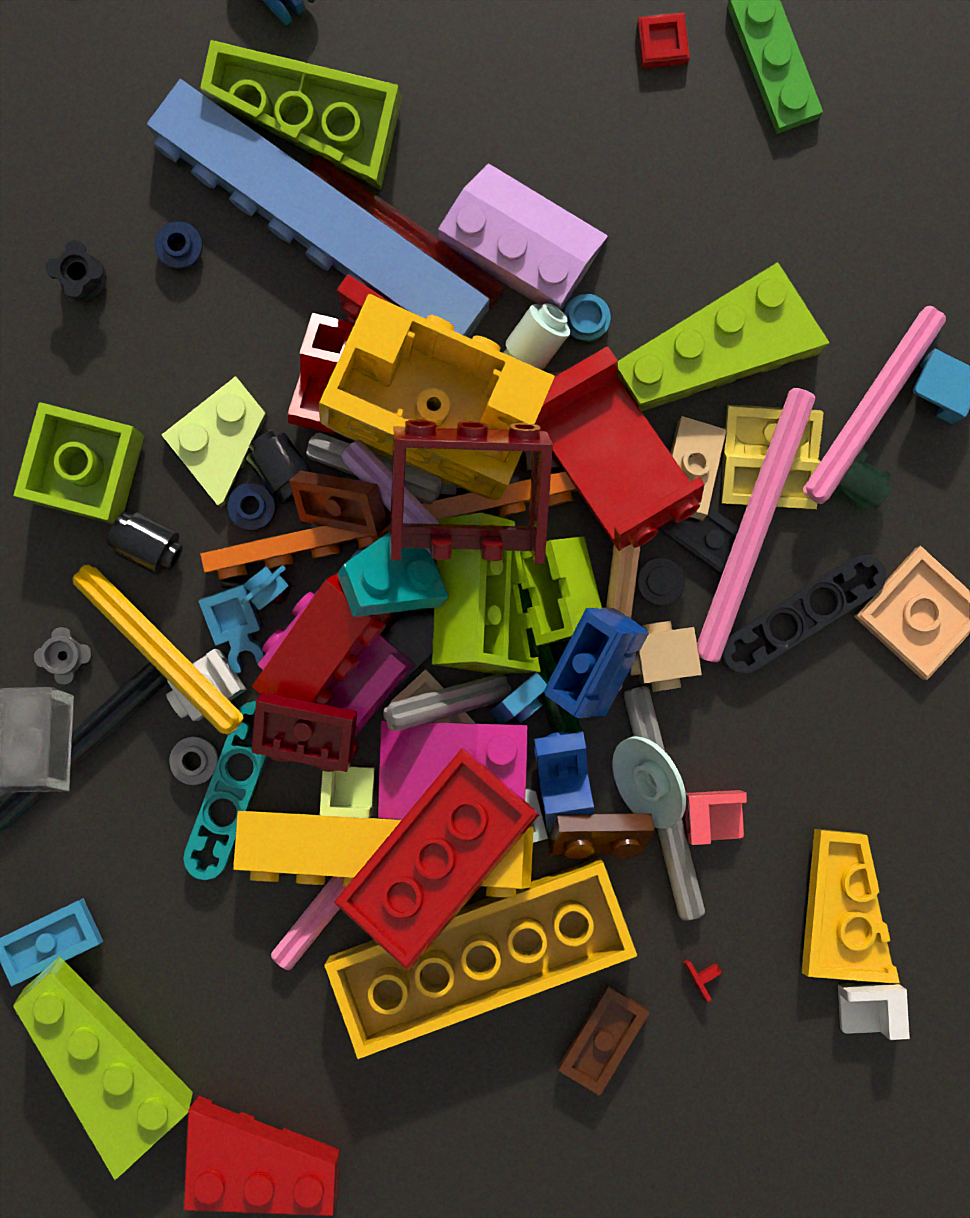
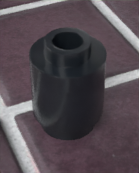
[246,430,311,504]
[107,511,183,575]

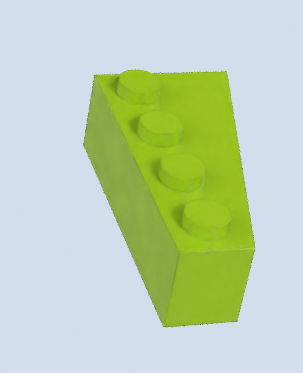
[617,262,829,412]
[13,956,193,1180]

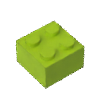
[13,402,145,524]

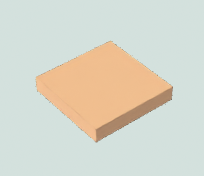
[854,546,970,680]

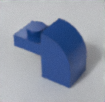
[534,732,594,836]

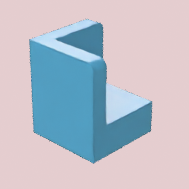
[913,349,970,425]

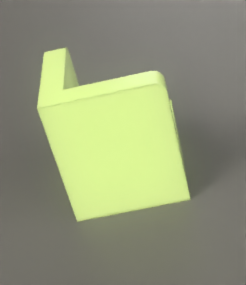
[320,766,375,818]

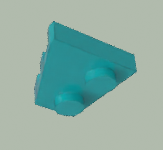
[337,532,448,617]

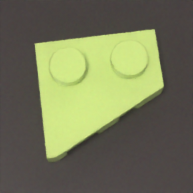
[162,376,267,508]

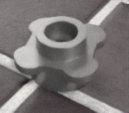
[34,627,92,684]

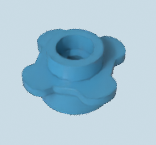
[240,565,289,610]

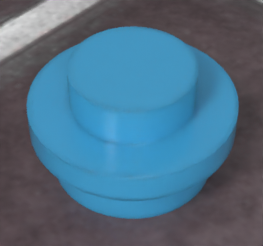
[564,294,611,342]

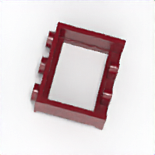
[389,420,553,564]

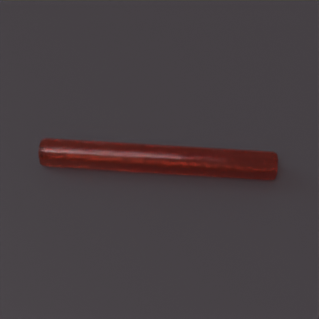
[307,155,504,308]

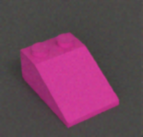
[378,721,527,820]

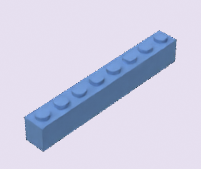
[147,79,489,338]

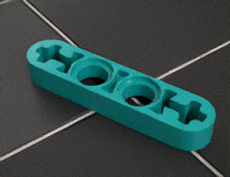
[183,701,268,880]

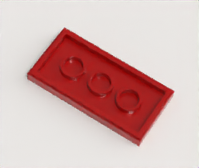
[334,748,540,970]

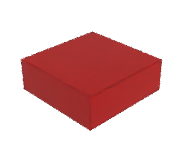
[637,12,690,69]

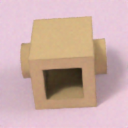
[629,621,702,692]

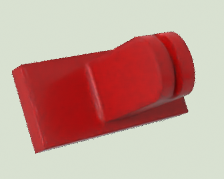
[682,960,722,1002]

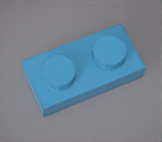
[0,898,104,986]

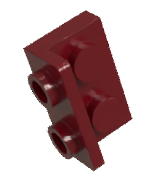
[252,692,359,772]

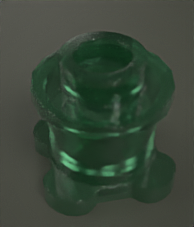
[832,448,892,511]

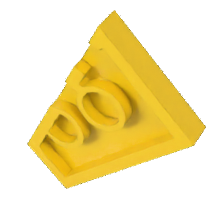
[802,829,900,984]

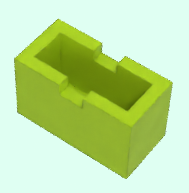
[520,537,602,646]

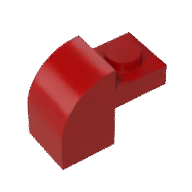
[288,313,355,434]

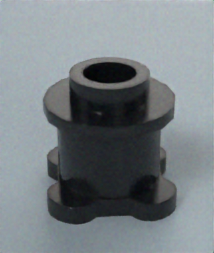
[46,240,107,301]

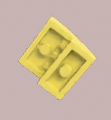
[721,404,824,509]

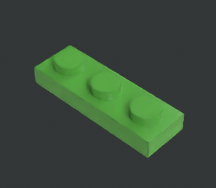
[727,0,823,134]

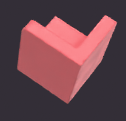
[684,790,747,845]

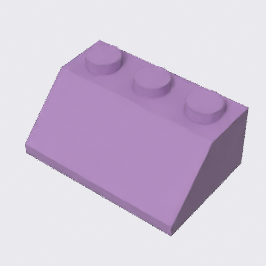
[438,163,608,311]

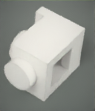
[166,649,247,721]

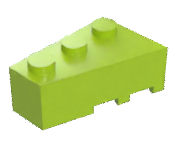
[432,513,541,674]

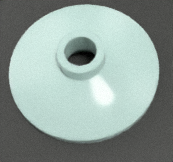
[612,736,686,829]

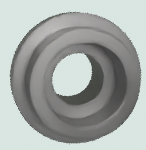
[169,737,218,785]

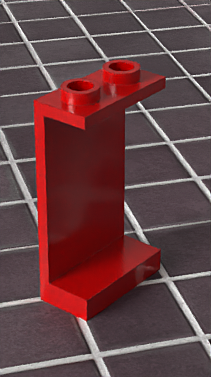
[535,346,705,551]

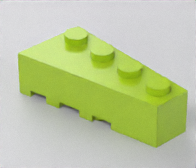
[200,40,402,190]

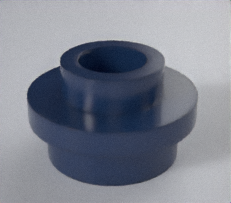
[155,221,203,269]
[227,483,276,531]

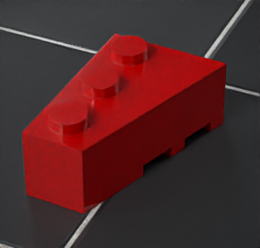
[252,573,395,706]
[184,1096,340,1216]

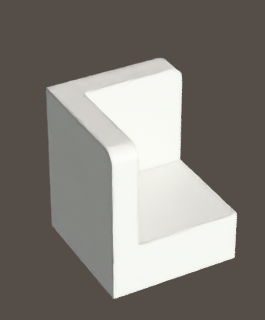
[838,982,910,1040]

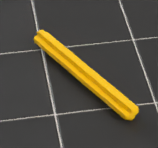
[72,564,244,735]

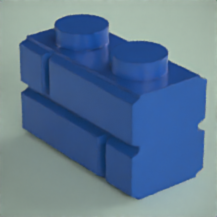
[544,608,649,719]

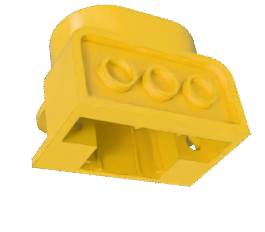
[319,294,555,500]

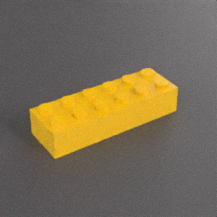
[324,857,637,1059]

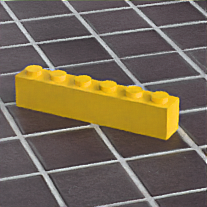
[233,811,534,898]

